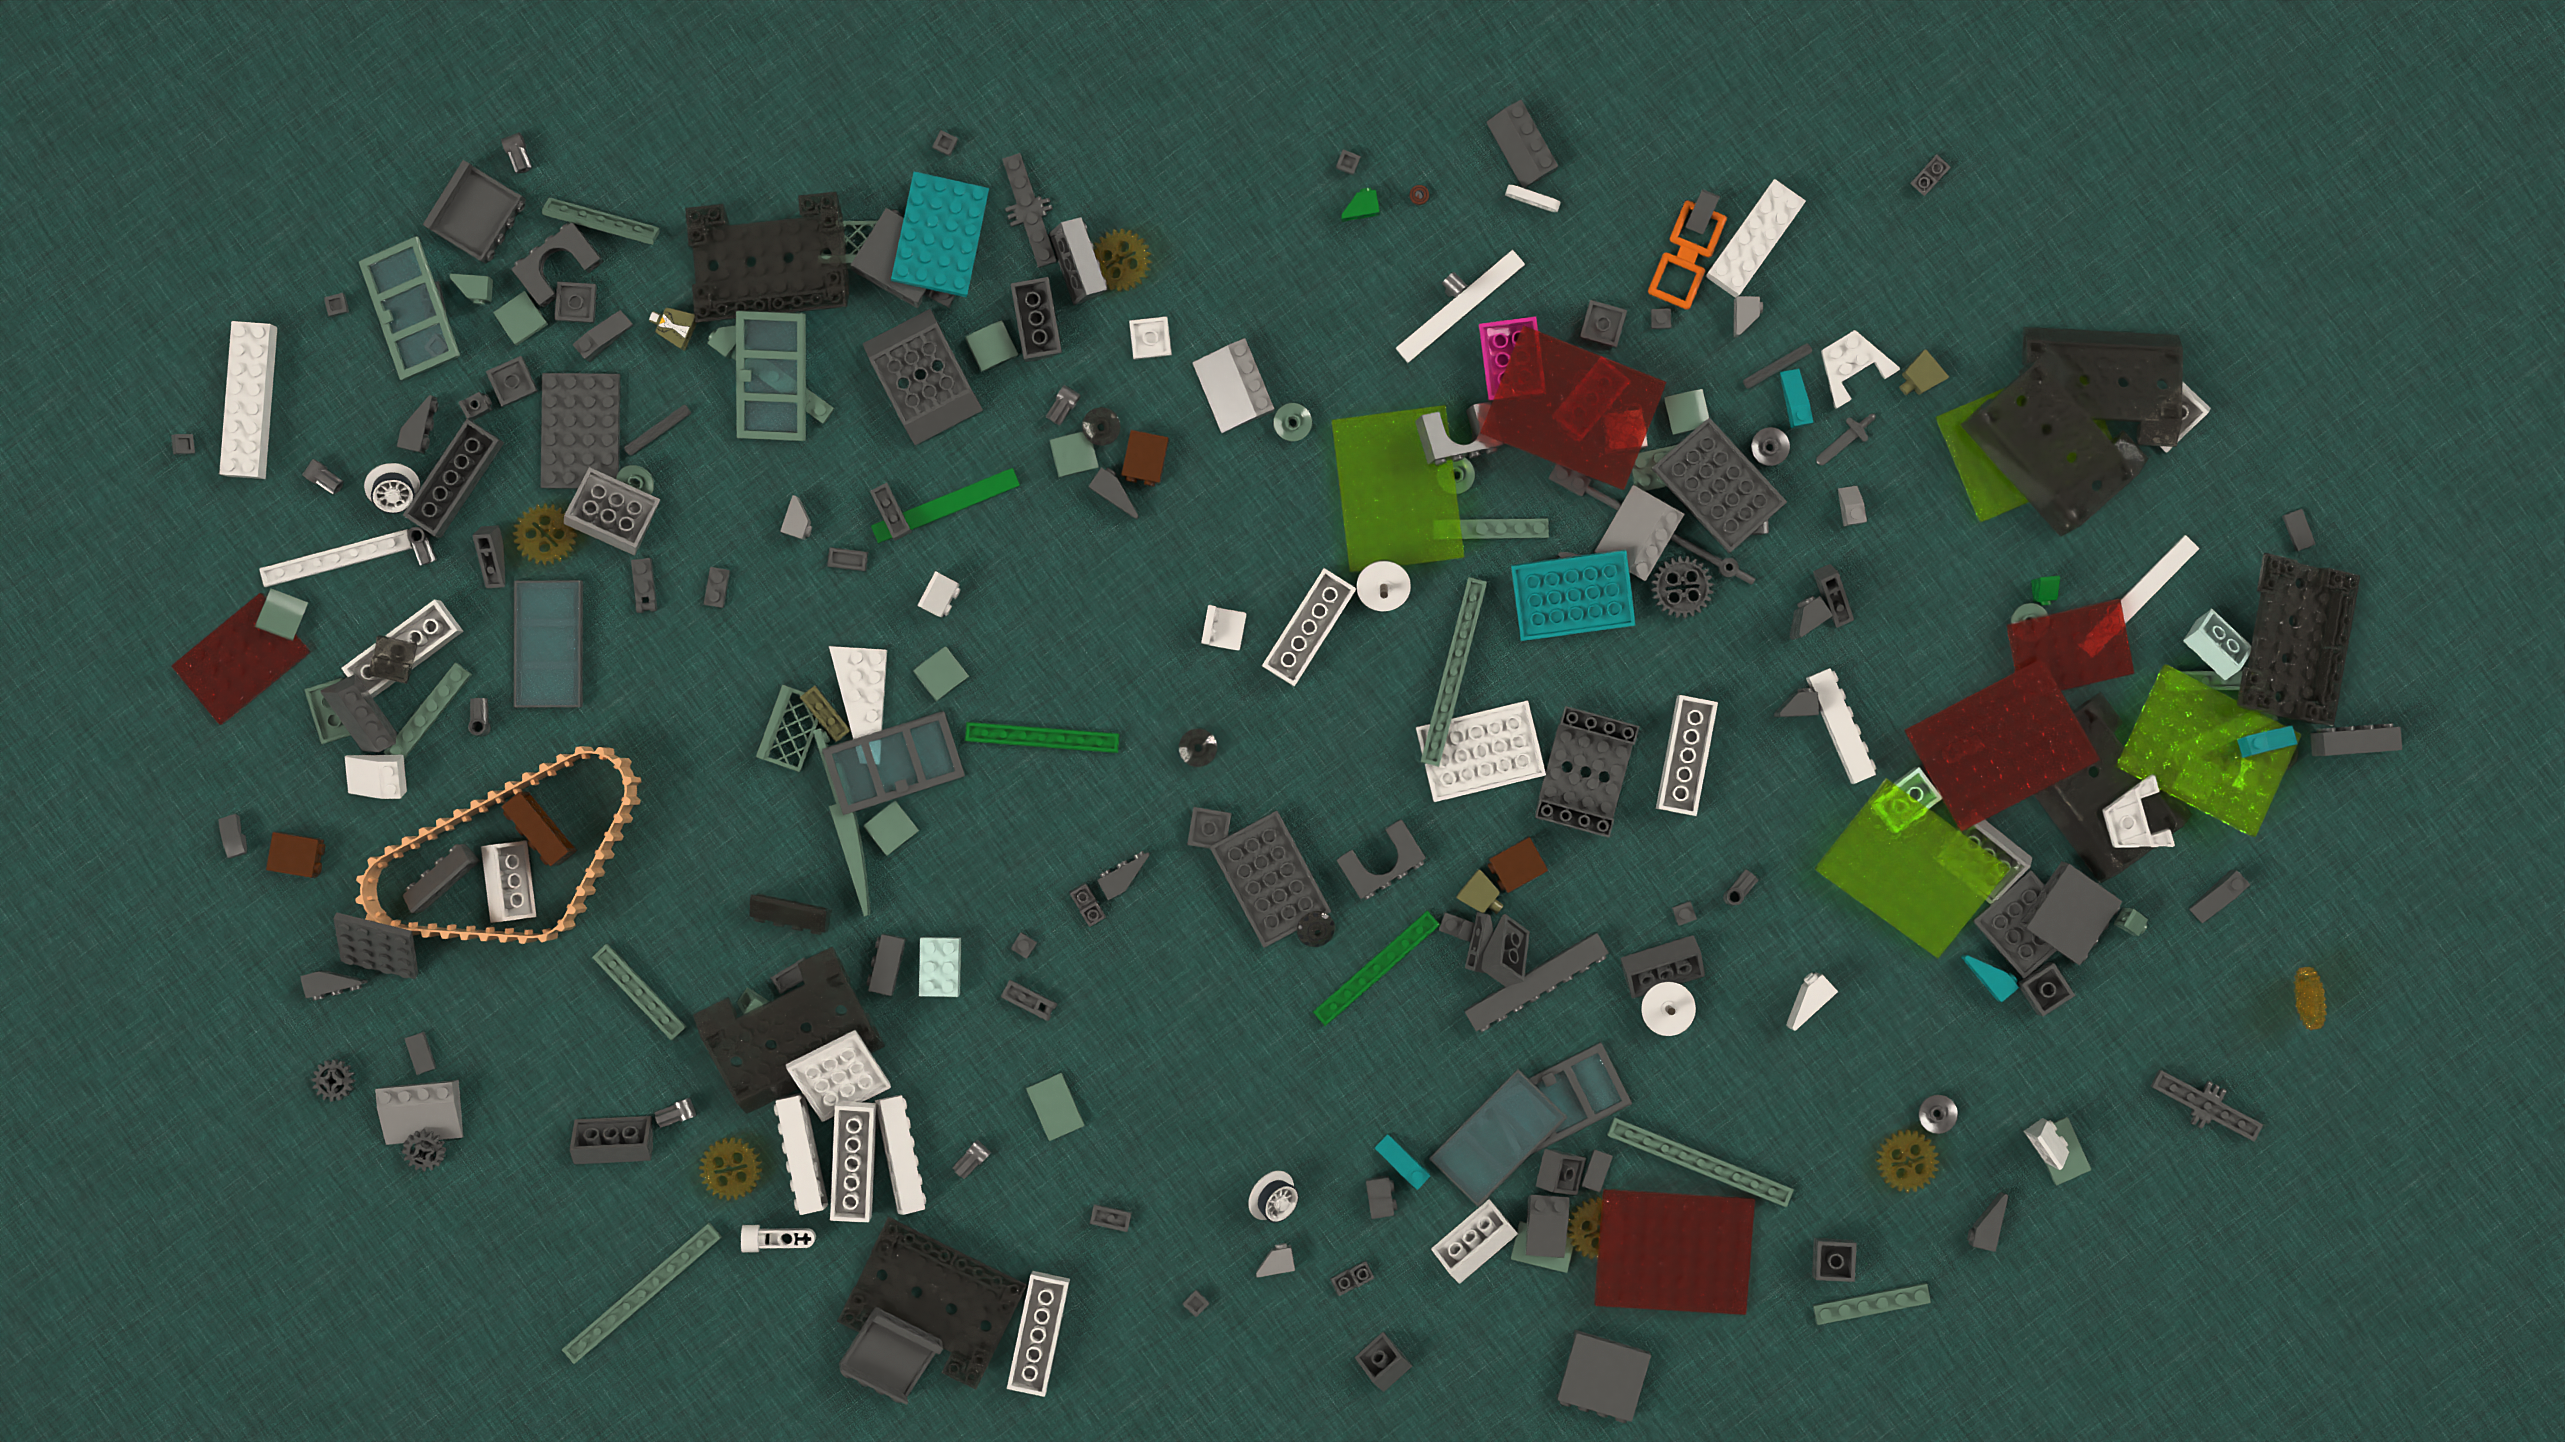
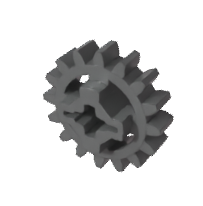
[311,1059,356,1102]
[402,1129,446,1172]

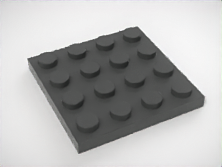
[1972,870,2057,979]
[333,912,418,979]

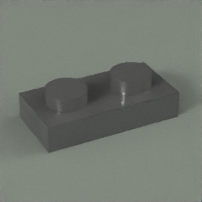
[704,567,730,608]
[1090,1204,1132,1232]

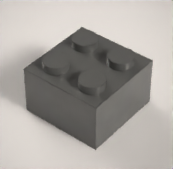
[2017,962,2075,1017]
[1812,1238,1857,1282]

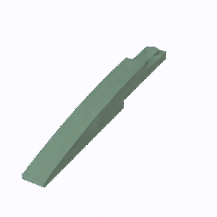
[813,728,870,916]

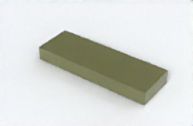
[800,685,851,742]

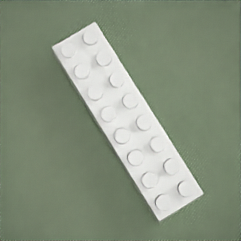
[219,321,277,479]

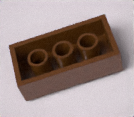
[501,792,577,866]

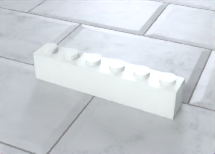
[1806,669,1876,784]
[875,1095,926,1215]

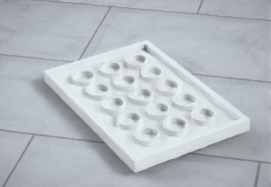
[1416,701,1546,802]

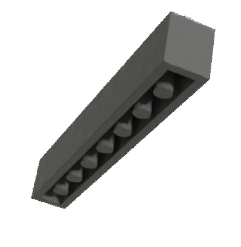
[1464,932,1609,1032]

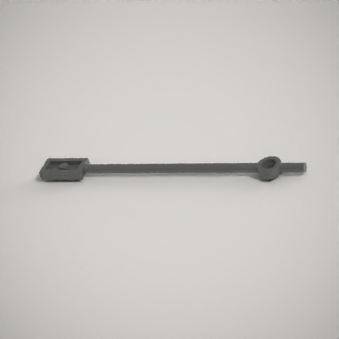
[1548,462,1756,585]

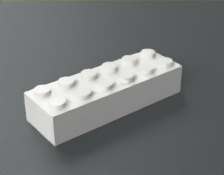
[1705,179,1806,298]
[1262,568,1356,687]
[341,599,464,698]
[1656,695,1718,816]
[774,1093,828,1215]
[830,1101,877,1222]
[1007,1271,1070,1397]

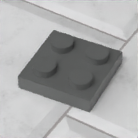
[555,282,597,323]
[1579,300,1627,348]
[486,356,538,407]
[1187,807,1231,848]

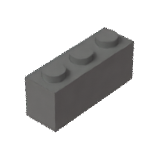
[867,933,906,996]

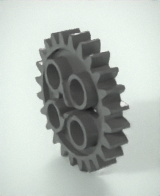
[1651,556,1714,619]

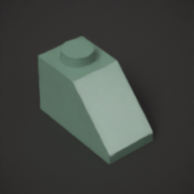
[450,274,493,305]
[707,324,752,359]
[2114,907,2148,936]

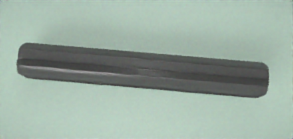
[1743,343,1812,389]
[624,405,691,456]

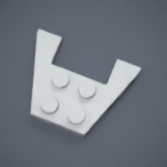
[1821,330,1900,409]
[2102,774,2175,848]

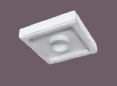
[1129,317,1172,359]

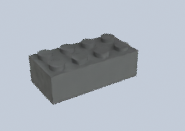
[2310,723,2402,756]

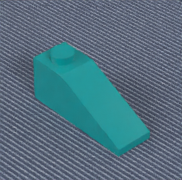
[1780,369,1813,429]
[2237,726,2298,758]
[1961,954,2019,1002]
[1375,1134,1430,1190]

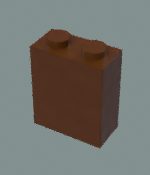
[1122,430,1169,487]
[266,832,325,878]
[1487,837,1548,893]

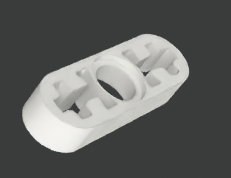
[1505,185,1561,212]

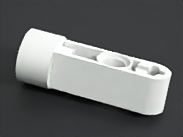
[741,1225,816,1252]

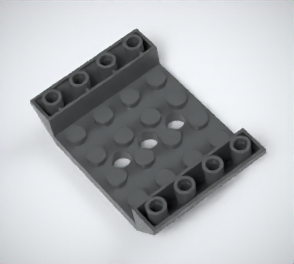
[863,309,983,446]
[1535,706,1640,838]

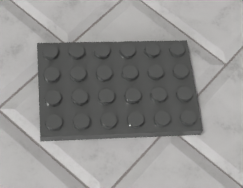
[541,373,620,489]
[1652,418,1787,554]
[1209,810,1331,948]

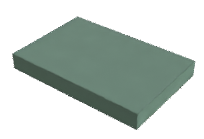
[304,678,351,744]
[1026,1072,1085,1141]
[2044,1117,2091,1186]
[1511,1221,1576,1273]

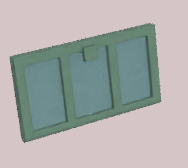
[359,236,461,380]
[736,311,806,441]

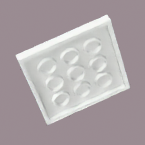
[786,1030,891,1122]

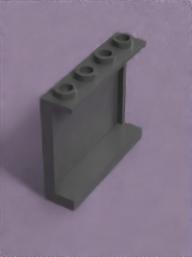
[423,160,526,264]
[851,208,927,308]
[2019,861,2123,965]
[839,1307,943,1405]
[1556,1330,1651,1423]

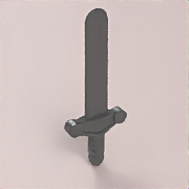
[1816,413,1876,465]

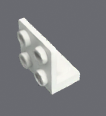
[1201,605,1246,650]

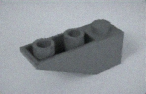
[397,395,438,454]
[1097,851,1150,900]
[300,970,367,1001]

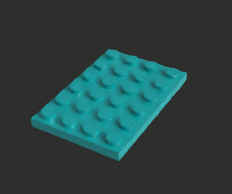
[891,172,989,297]
[1511,549,1635,641]

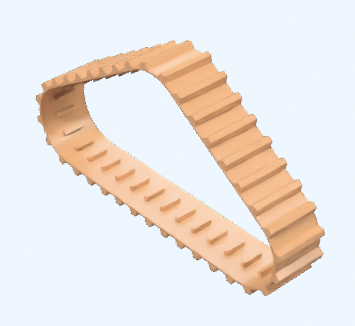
[356,746,641,944]

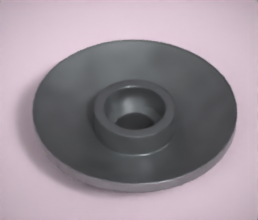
[1751,427,1790,466]
[1919,1095,1958,1134]

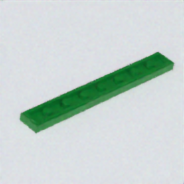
[871,468,1020,544]
[965,722,1120,753]
[1312,910,1440,1026]

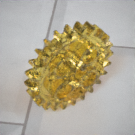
[1094,229,1152,292]
[513,503,577,566]
[2293,966,2327,1030]
[1875,1129,1940,1193]
[699,1137,763,1201]
[1567,1197,1630,1261]

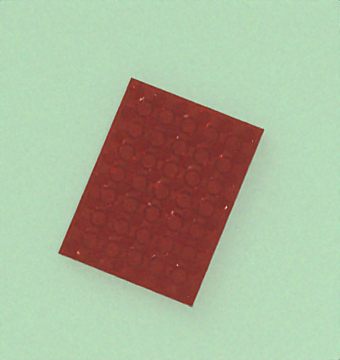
[1480,325,1667,490]
[1904,659,2100,832]
[1594,1189,1755,1315]

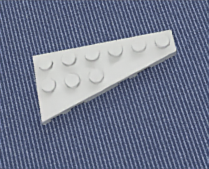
[829,646,887,765]

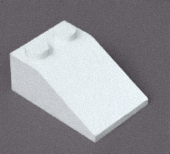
[2139,382,2211,453]
[345,755,407,799]
[1786,972,1838,1031]
[2024,1118,2069,1170]

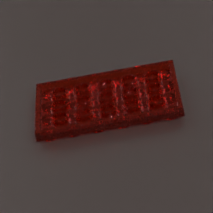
[171,593,311,725]
[2006,598,2134,699]

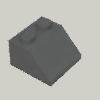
[1774,688,1819,717]
[1536,1149,1586,1195]
[1354,1332,1412,1392]

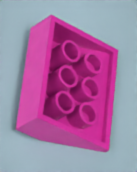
[1479,317,1546,400]

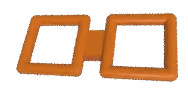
[1648,200,1727,310]

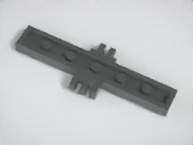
[1002,153,1057,268]
[2150,1070,2263,1142]

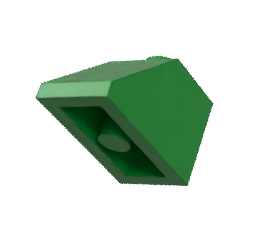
[1341,188,1380,222]
[2031,576,2060,606]

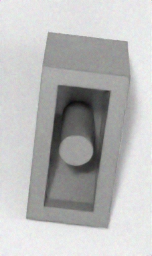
[1734,296,1763,337]
[1838,486,1867,527]
[780,495,812,540]
[1256,1243,1295,1277]

